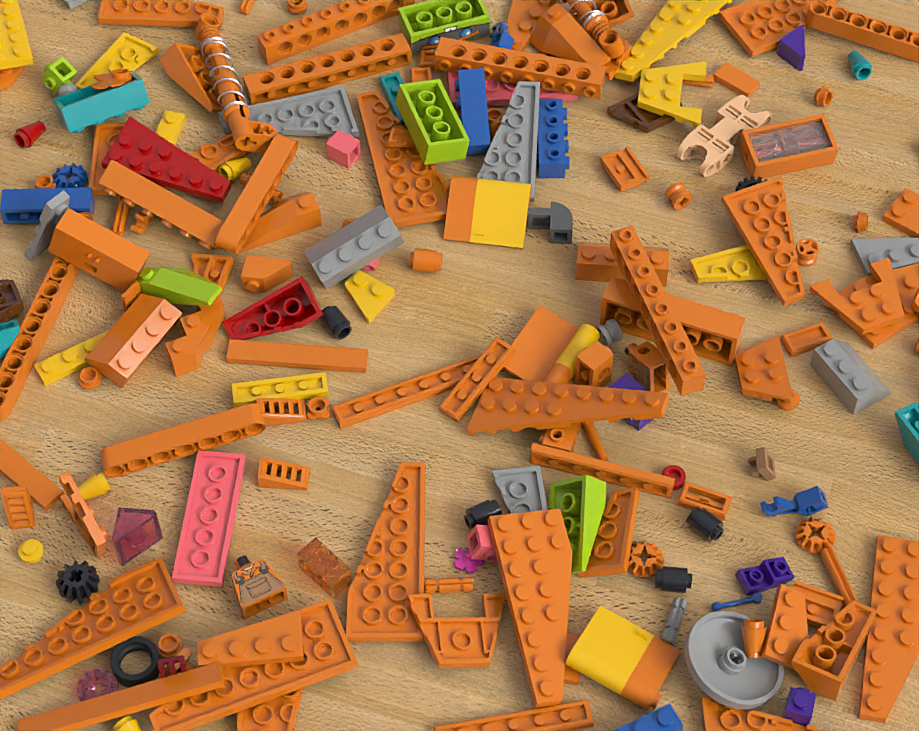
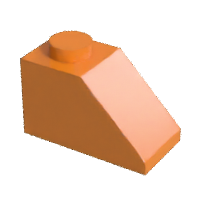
[241,255,293,293]

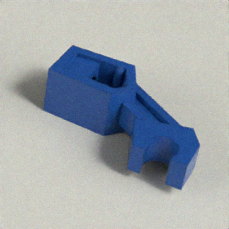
[489,22,515,49]
[760,486,828,517]

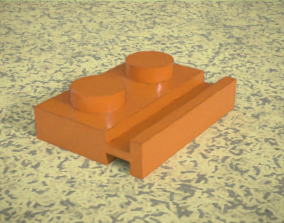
[600,146,649,192]
[793,580,844,628]

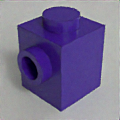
[783,687,817,726]

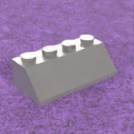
[304,205,404,289]

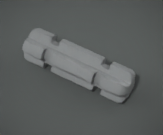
[662,597,687,645]

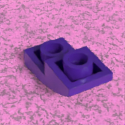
[735,557,795,596]

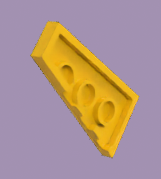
[75,32,159,89]
[689,245,767,283]

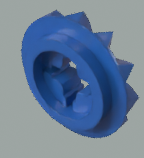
[52,163,88,188]

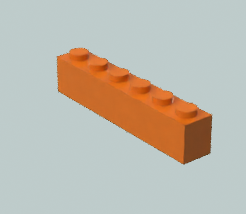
[99,159,224,250]

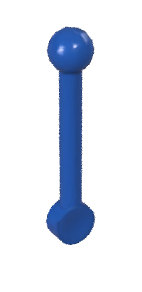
[711,593,762,612]

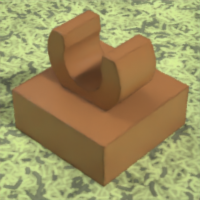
[748,447,776,481]

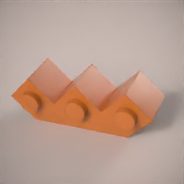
[165,295,226,377]

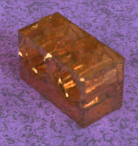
[297,537,352,599]

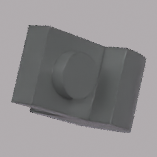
[527,202,573,244]

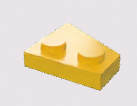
[344,270,395,324]

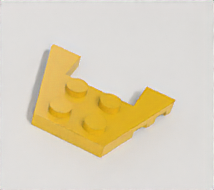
[637,62,707,128]

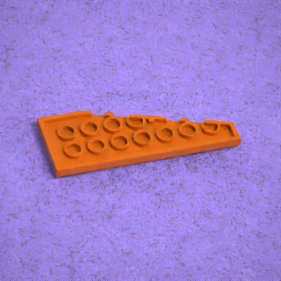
[346,462,426,642]

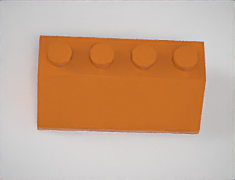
[575,242,669,286]
[84,294,183,389]

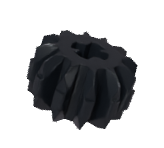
[56,560,100,604]

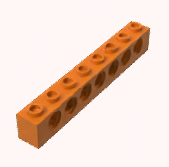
[257,0,415,66]
[243,33,412,105]
[435,37,606,100]
[610,225,706,396]

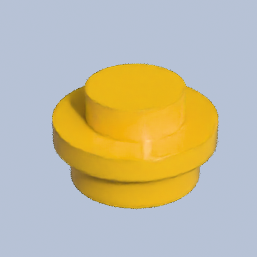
[18,539,44,564]

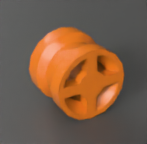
[665,182,693,210]
[796,238,819,267]

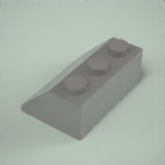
[810,339,891,415]

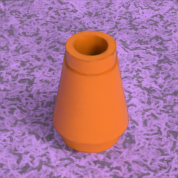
[740,619,767,658]

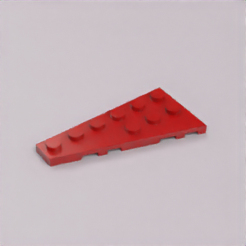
[101,117,231,203]

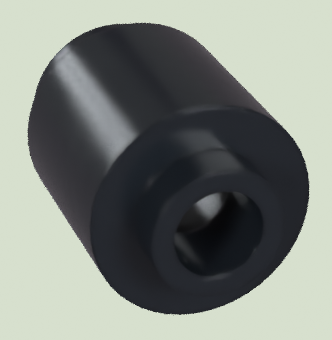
[319,306,352,340]
[464,499,503,529]
[686,507,724,542]
[655,566,692,593]

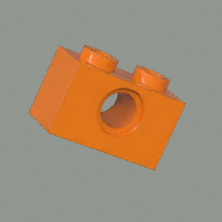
[574,340,614,387]

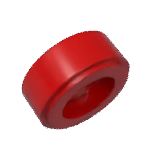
[661,465,686,490]

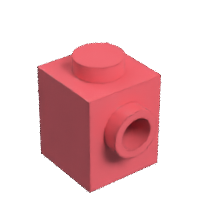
[325,130,361,169]
[466,525,497,562]

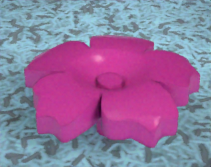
[454,547,484,574]

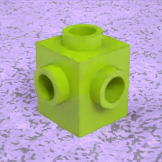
[41,57,77,95]

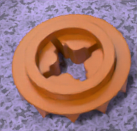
[795,516,835,553]
[628,540,664,577]

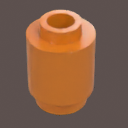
[409,248,443,273]

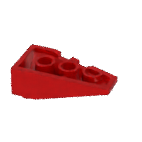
[222,276,324,340]

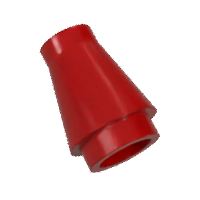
[14,120,46,148]

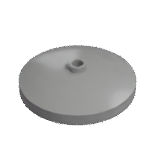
[684,611,784,709]

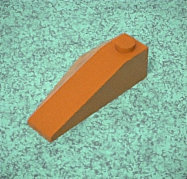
[567,0,635,28]
[530,3,610,66]
[159,43,223,113]
[239,192,322,253]
[791,600,878,701]

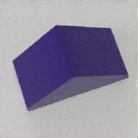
[777,26,805,71]

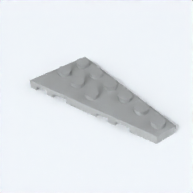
[476,81,540,202]
[219,86,359,137]

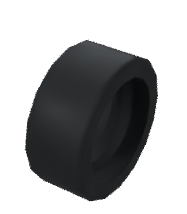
[110,636,161,688]

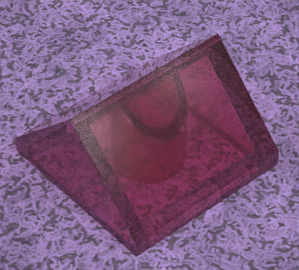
[112,507,163,566]

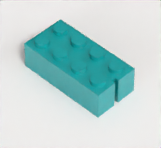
[52,70,150,133]

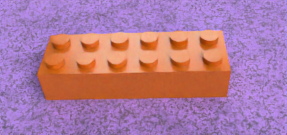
[600,277,746,366]

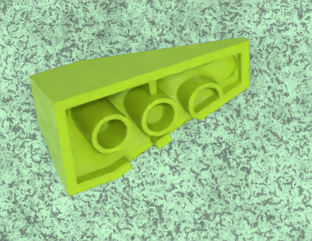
[136,267,223,306]
[549,475,606,574]

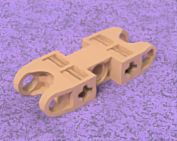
[676,95,772,177]

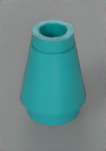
[848,51,872,80]

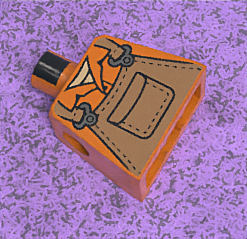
[625,342,670,392]
[231,555,288,620]

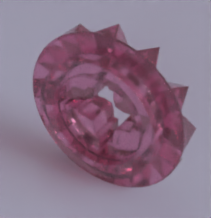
[76,669,119,702]

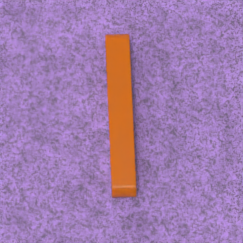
[805,0,919,63]
[215,133,299,254]
[100,403,266,478]

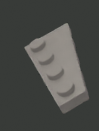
[24,190,70,261]
[850,238,919,276]
[492,466,547,514]

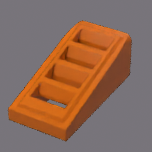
[256,398,307,426]
[257,458,310,490]
[1,485,35,529]

